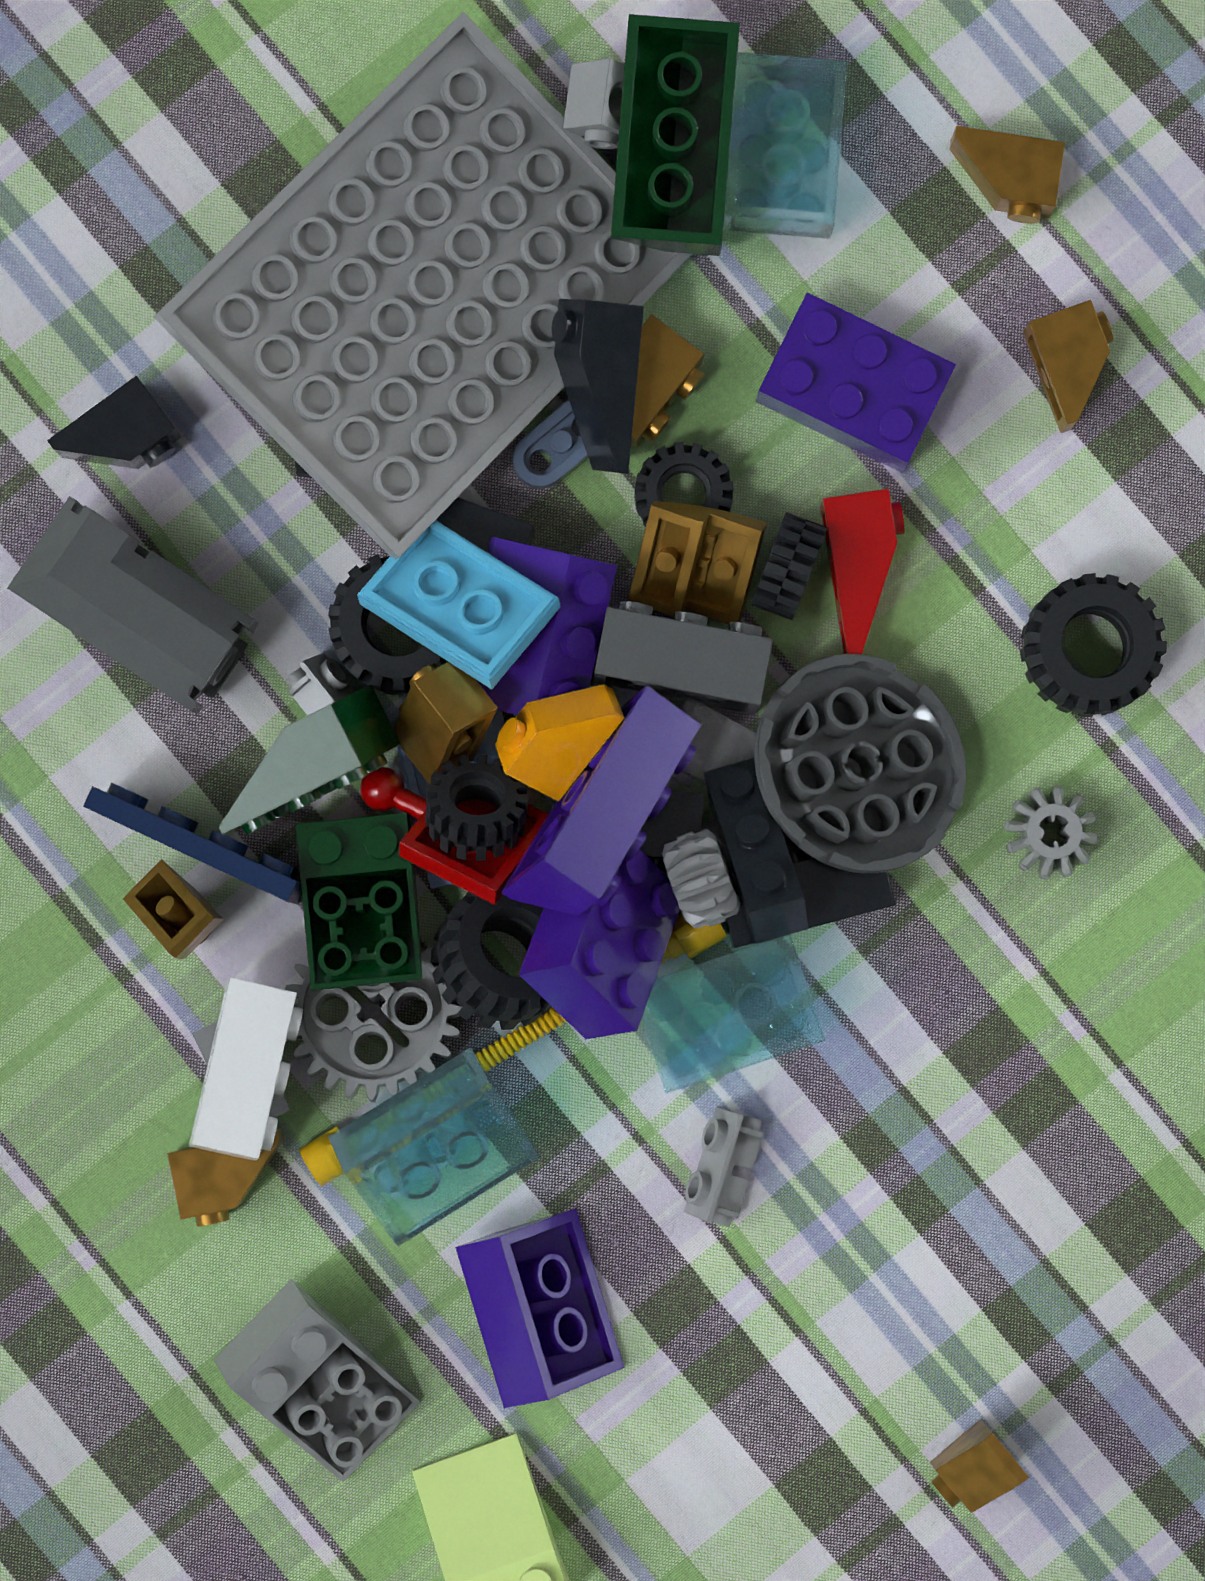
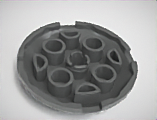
[755,654,966,873]

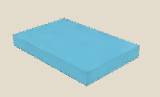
[357,520,560,690]

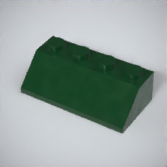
[611,14,740,256]

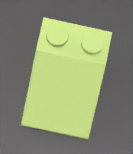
[412,1432,569,1581]

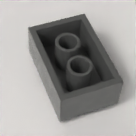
[594,601,773,714]

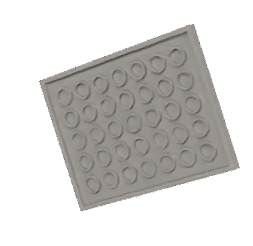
[154,12,692,559]

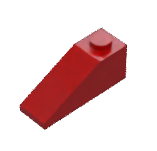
[820,488,905,655]

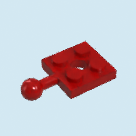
[360,767,548,905]

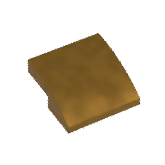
[628,501,767,624]

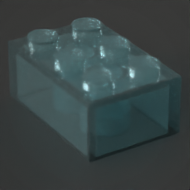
[723,52,847,239]
[641,934,826,1094]
[328,1047,540,1247]

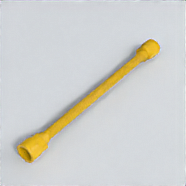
[299,913,727,1187]

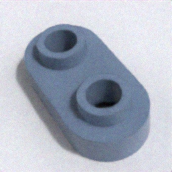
[513,400,588,489]

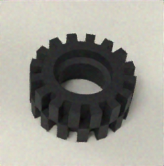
[634,441,734,528]
[751,512,827,620]
[425,754,529,861]

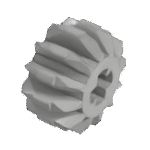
[1003,786,1099,879]
[662,829,740,928]

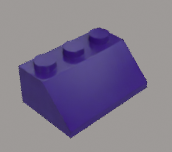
[476,537,617,715]
[455,1208,625,1408]

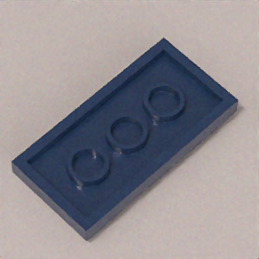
[83,782,302,905]

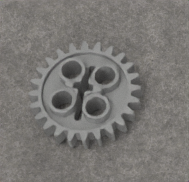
[285,936,462,1102]

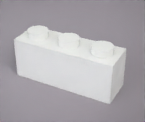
[189,978,303,1161]

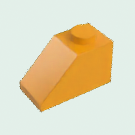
[495,684,624,802]

